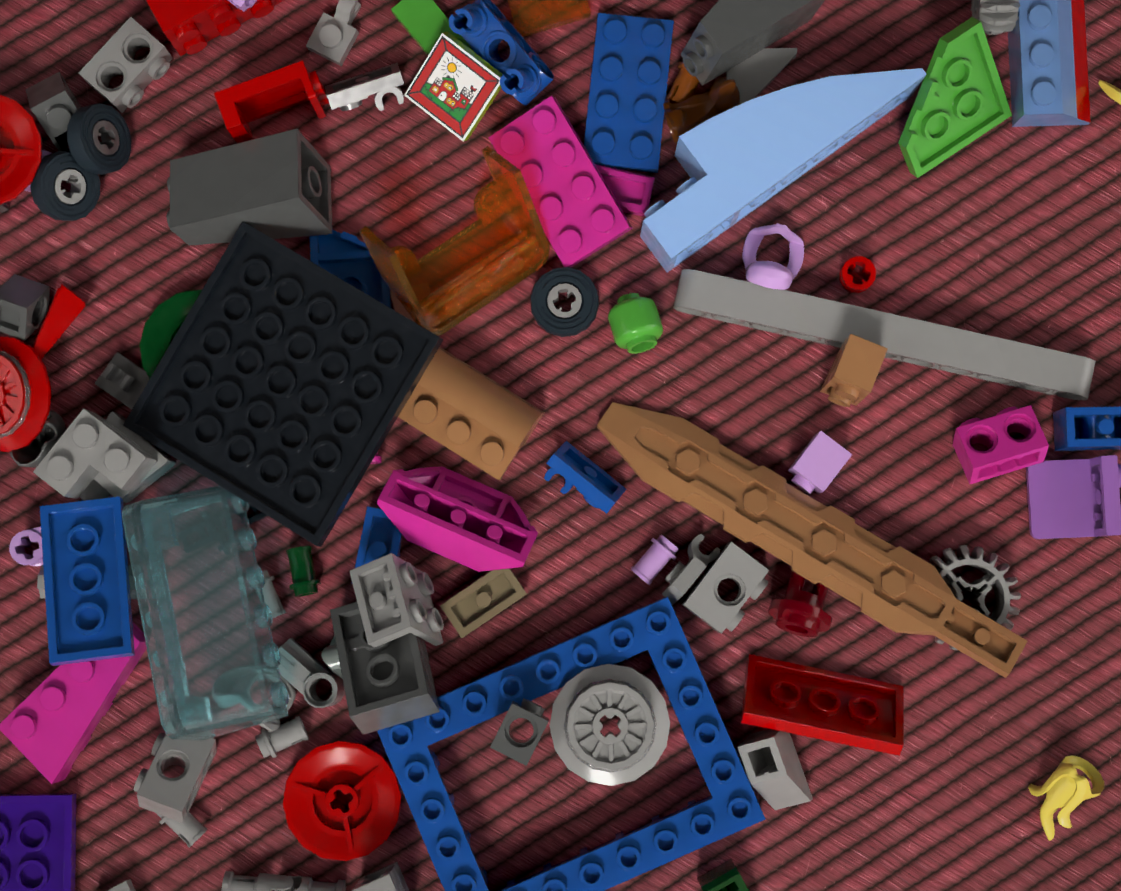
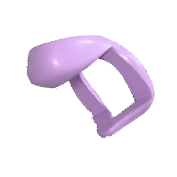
[742,223,804,290]

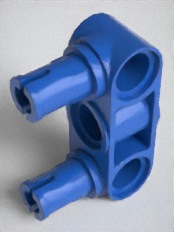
[448,0,555,106]

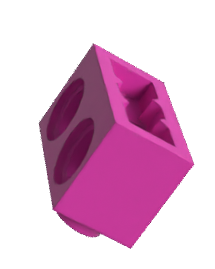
[952,405,1049,484]

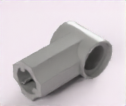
[268,638,345,708]

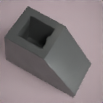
[25,72,100,152]

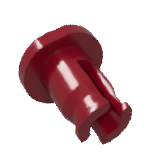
[768,571,832,637]

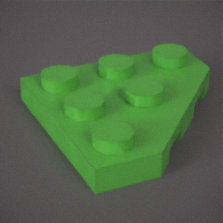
[898,17,1012,178]

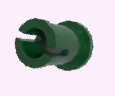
[286,546,321,597]

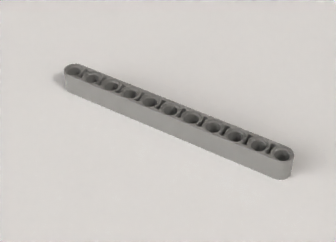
[673,269,1096,401]

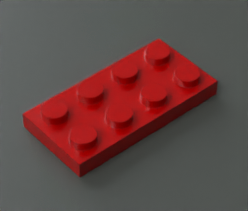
[741,654,904,756]

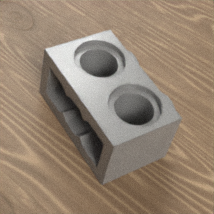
[79,17,173,113]

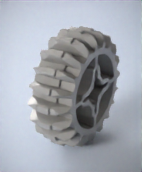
[929,545,1021,650]

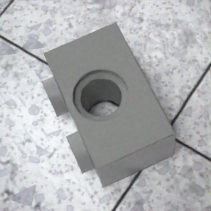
[681,542,769,634]
[134,722,217,823]

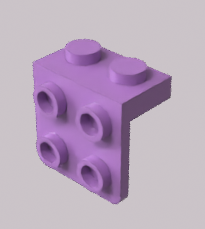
[1026,455,1121,539]

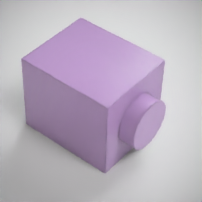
[788,431,852,494]

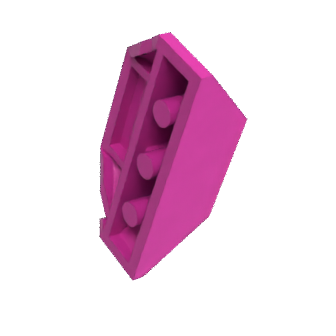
[377,466,538,572]

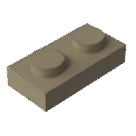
[440,569,527,638]

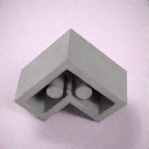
[33,408,157,499]

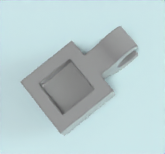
[306,0,361,67]
[662,534,720,604]

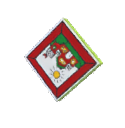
[404,31,503,142]

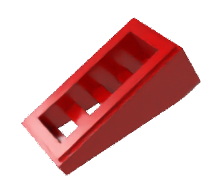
[32,283,86,359]

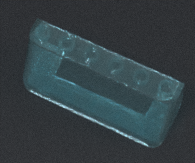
[122,486,289,741]

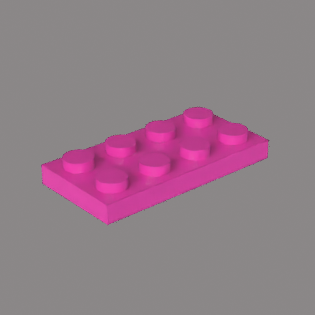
[488,95,633,268]

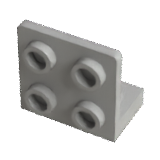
[349,553,444,647]

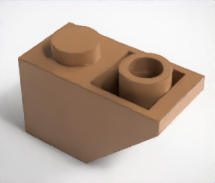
[820,334,888,407]

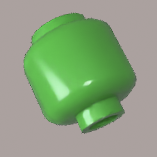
[608,293,663,354]

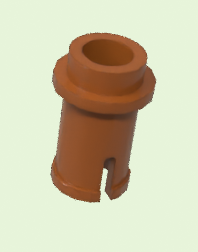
[666,62,699,104]

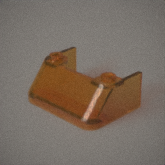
[359,146,550,336]

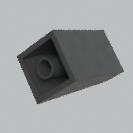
[681,0,825,86]
[166,129,332,246]

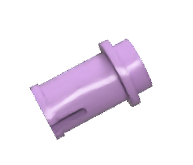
[630,534,679,586]

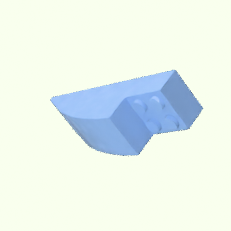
[640,68,927,273]

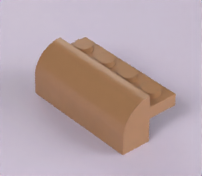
[398,347,545,480]

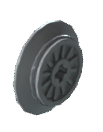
[549,664,670,786]

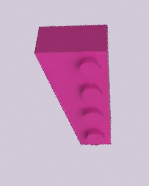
[0,621,151,784]

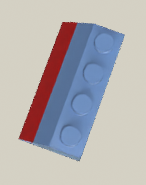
[1008,0,1091,127]

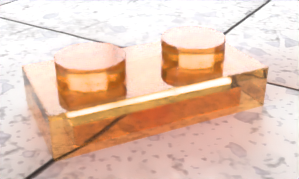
[507,0,591,37]

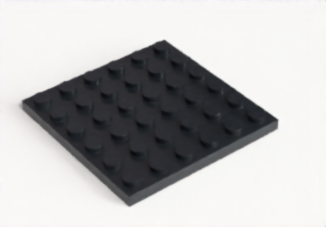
[123,221,443,547]

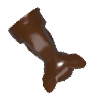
[663,77,741,145]

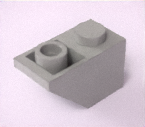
[737,729,813,810]

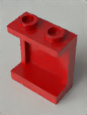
[214,60,329,143]

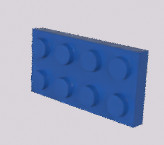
[584,13,674,173]
[40,496,135,666]

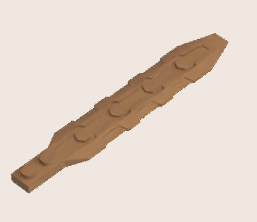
[597,402,1028,678]

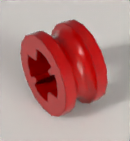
[839,256,876,293]

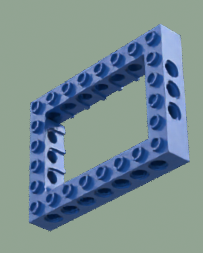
[377,597,765,891]

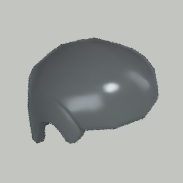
[10,410,67,468]

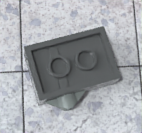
[321,602,440,735]

